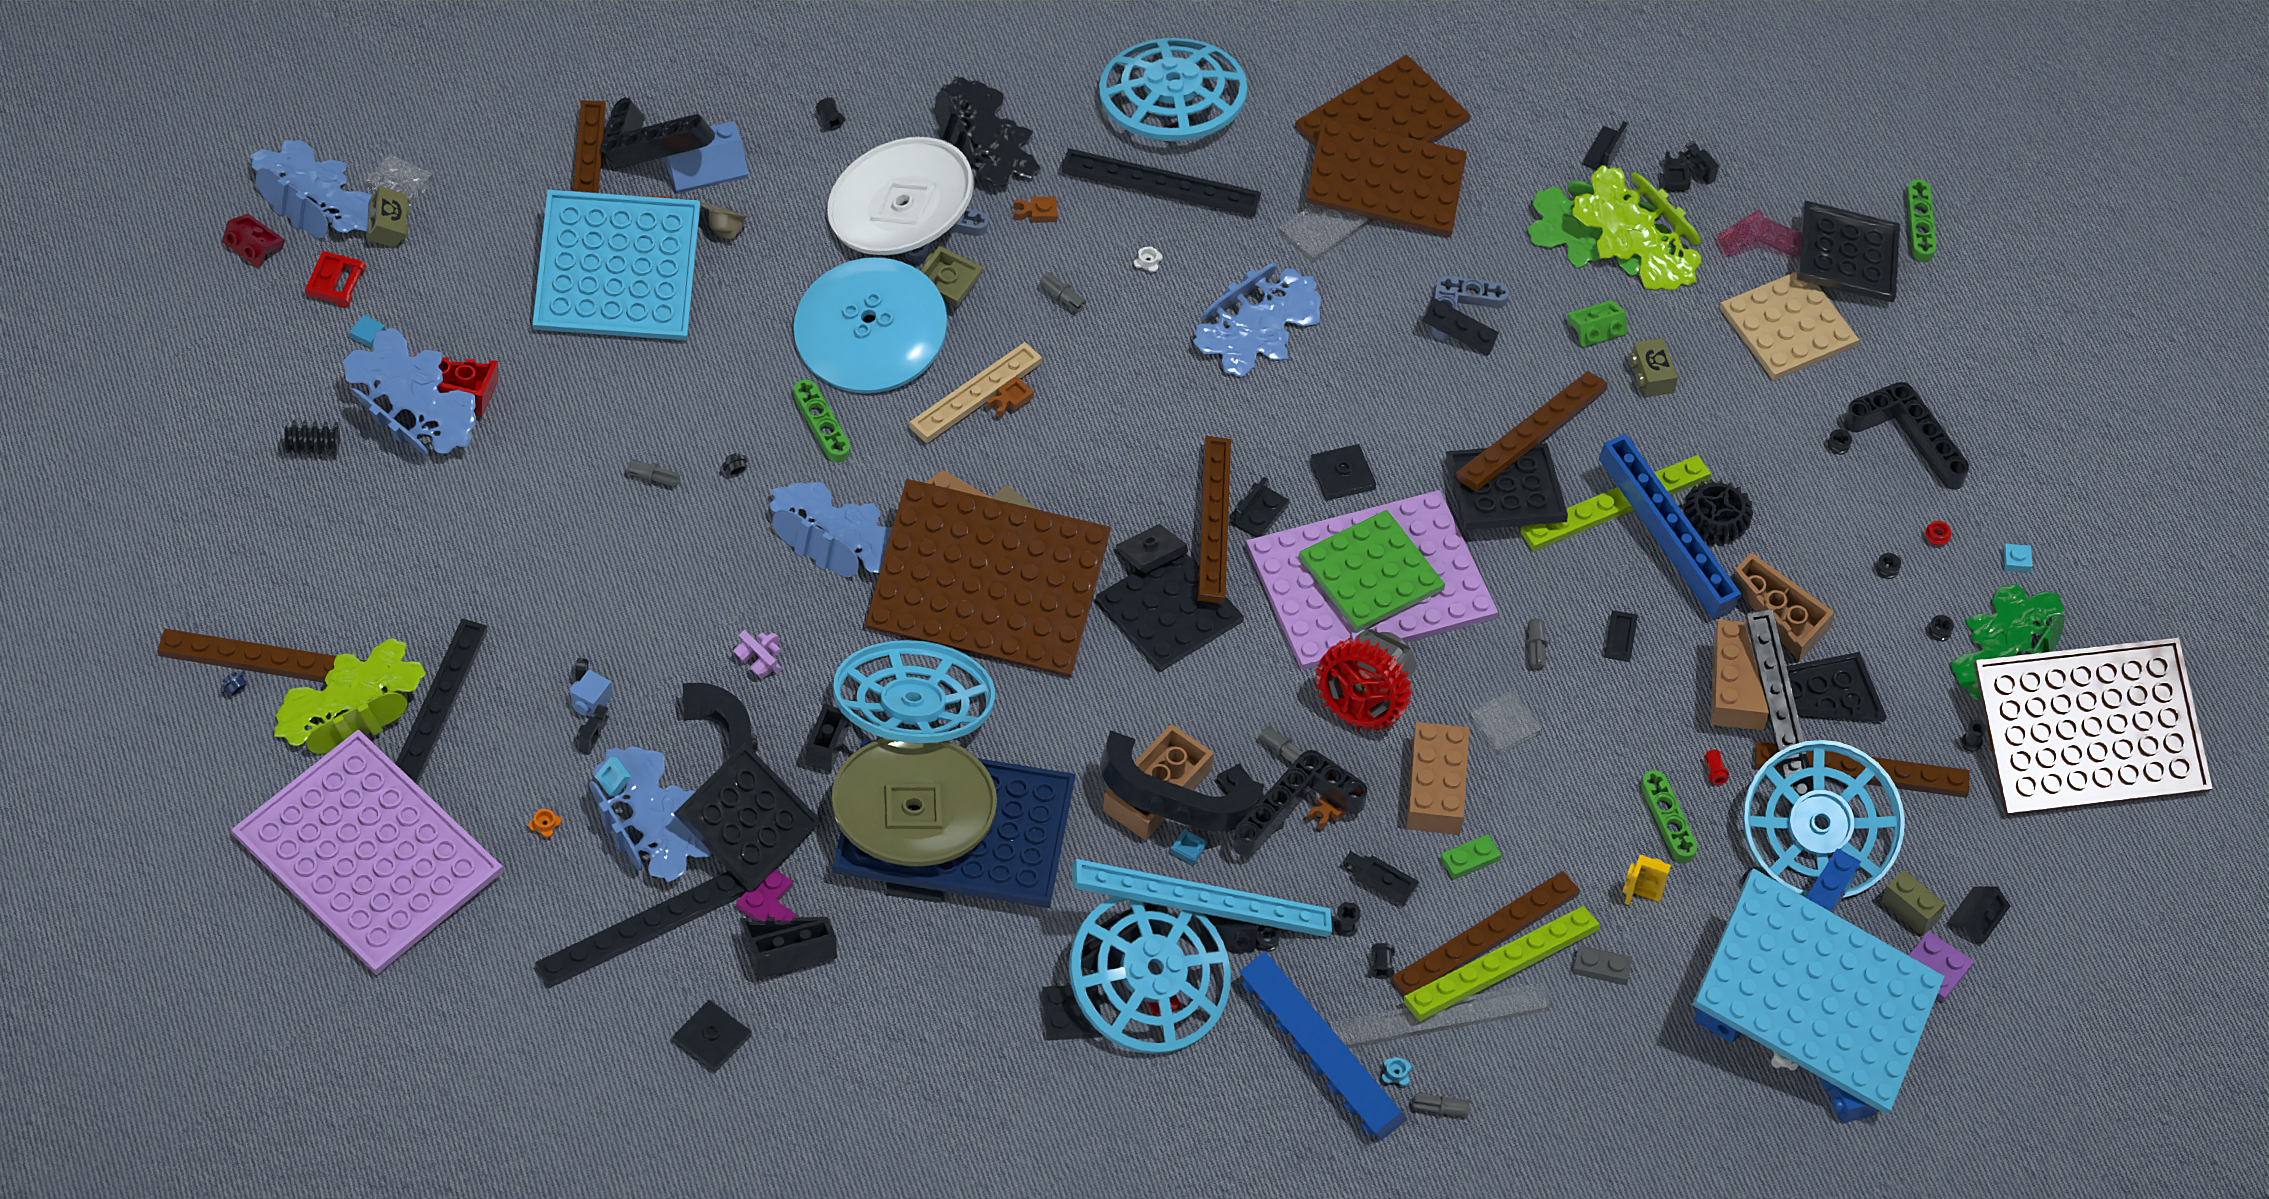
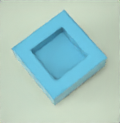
[2003,544,2032,573]
[595,757,631,796]

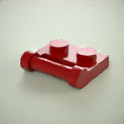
[305,251,367,308]

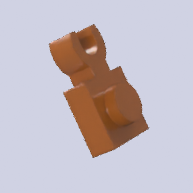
[1013,197,1057,223]
[987,376,1034,417]
[1307,796,1347,830]

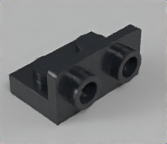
[1234,477,1289,538]
[1200,913,1257,952]

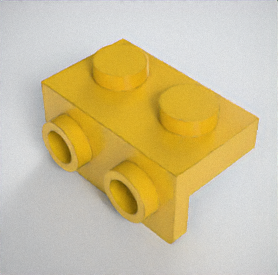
[1622,854,1671,905]

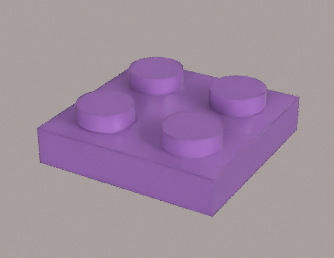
[1909,931,1974,1003]

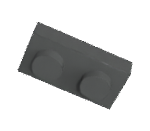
[1573,945,1633,985]

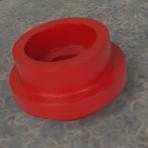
[1925,521,1951,546]

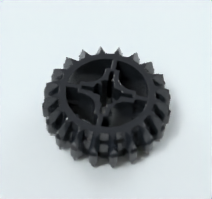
[1683,479,1753,544]

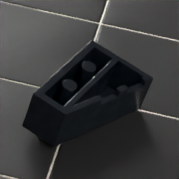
[740,917,837,980]

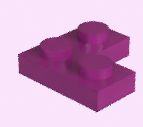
[736,869,797,921]

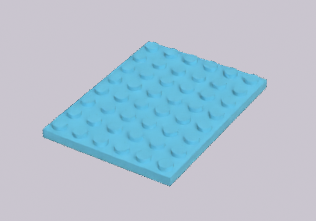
[1692,868,1945,1114]

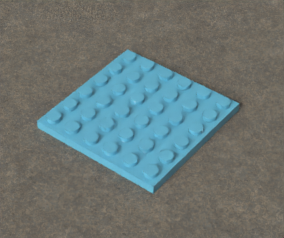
[533,190,700,341]

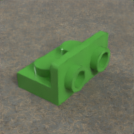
[1567,300,1627,347]

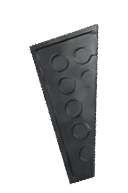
[1709,652,1887,722]

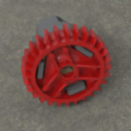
[1314,629,1416,732]

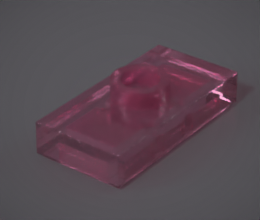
[1717,209,1772,257]
[1756,218,1800,258]

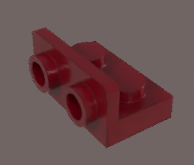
[222,214,285,267]

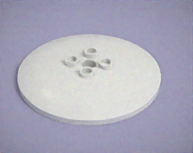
[827,137,974,255]

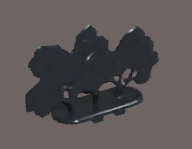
[935,76,1041,186]

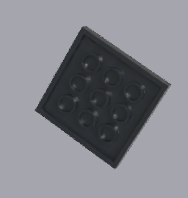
[1797,200,1900,303]
[1446,443,1568,530]
[1095,553,1244,672]
[673,743,821,892]

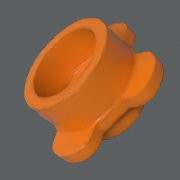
[528,809,561,838]

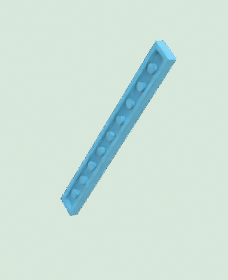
[1072,859,1332,937]

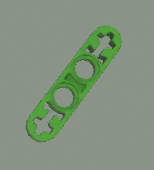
[1906,179,1936,262]
[794,379,850,463]
[1641,770,1697,863]

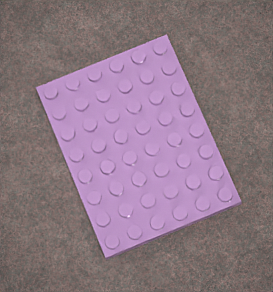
[1245,490,1498,671]
[231,729,504,975]

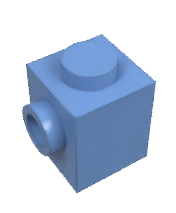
[570,670,612,717]

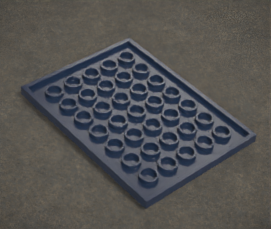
[832,740,1076,908]

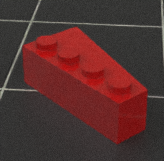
[409,355,498,418]

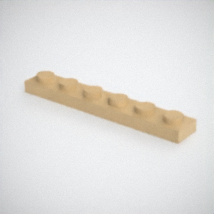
[909,342,1042,444]

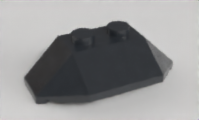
[1065,902,1168,972]

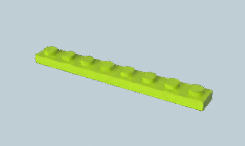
[1520,455,1711,552]
[1404,906,1600,1022]

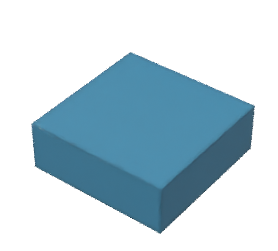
[349,315,386,348]
[1170,829,1208,866]

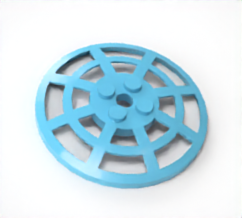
[1099,38,1247,141]
[833,640,995,743]
[1743,740,1905,899]
[1069,896,1231,1054]

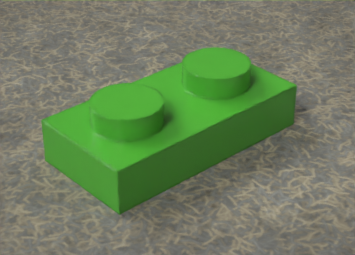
[1440,834,1502,880]

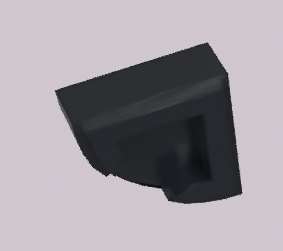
[575,658,589,681]

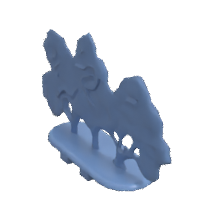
[250,140,372,238]
[1193,262,1321,377]
[342,328,476,456]
[769,482,893,577]
[589,746,711,882]

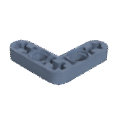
[905,208,988,264]
[1431,276,1509,340]

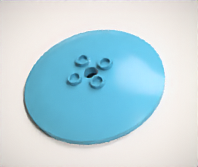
[794,258,947,393]

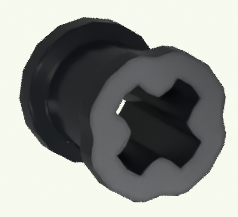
[815,97,845,131]
[1334,902,1361,937]
[1370,943,1395,979]

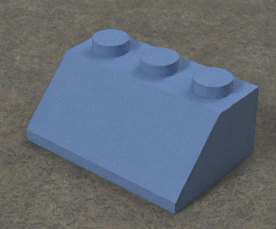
[663,121,749,194]

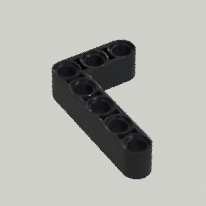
[601,97,715,168]
[1844,382,1969,490]
[1233,750,1368,857]

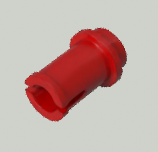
[1704,750,1729,785]

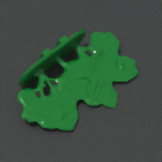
[1950,584,2064,700]

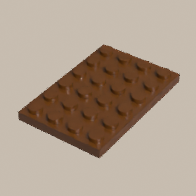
[1295,54,1471,148]
[1305,117,1467,237]

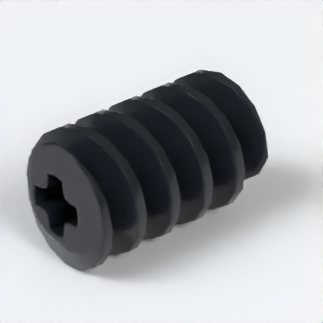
[284,420,340,455]

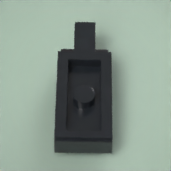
[1343,851,1419,906]

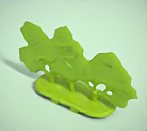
[1573,165,1702,290]
[274,638,426,754]

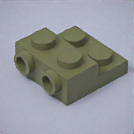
[921,246,983,307]

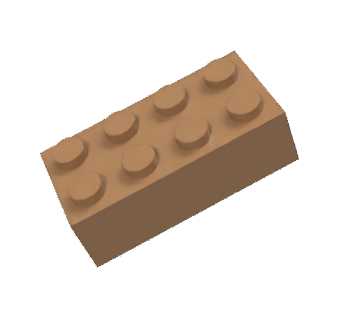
[1406,722,1469,835]
[1103,724,1214,840]

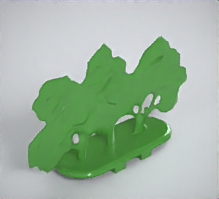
[1528,181,1674,276]

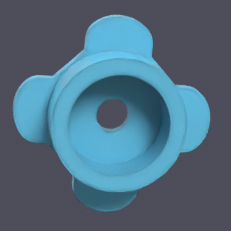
[1382,1058,1411,1086]

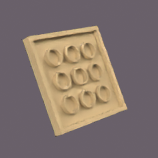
[1719,272,1859,381]

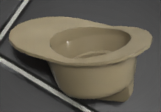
[700,202,751,239]

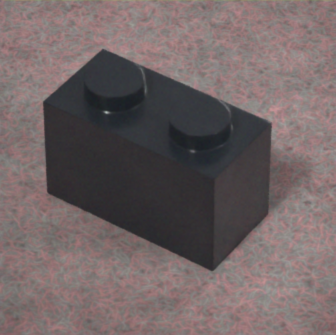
[806,704,849,772]

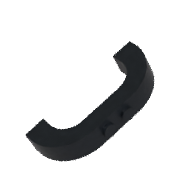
[682,683,758,757]
[1100,730,1265,832]

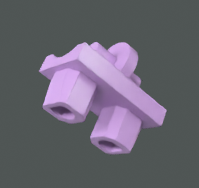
[733,630,782,680]

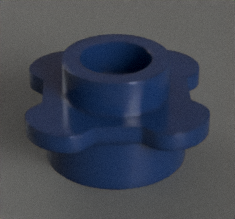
[220,671,248,696]

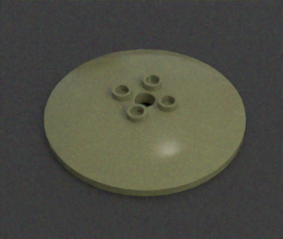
[832,738,997,866]

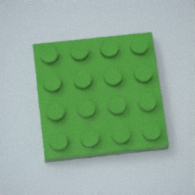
[1299,510,1445,633]

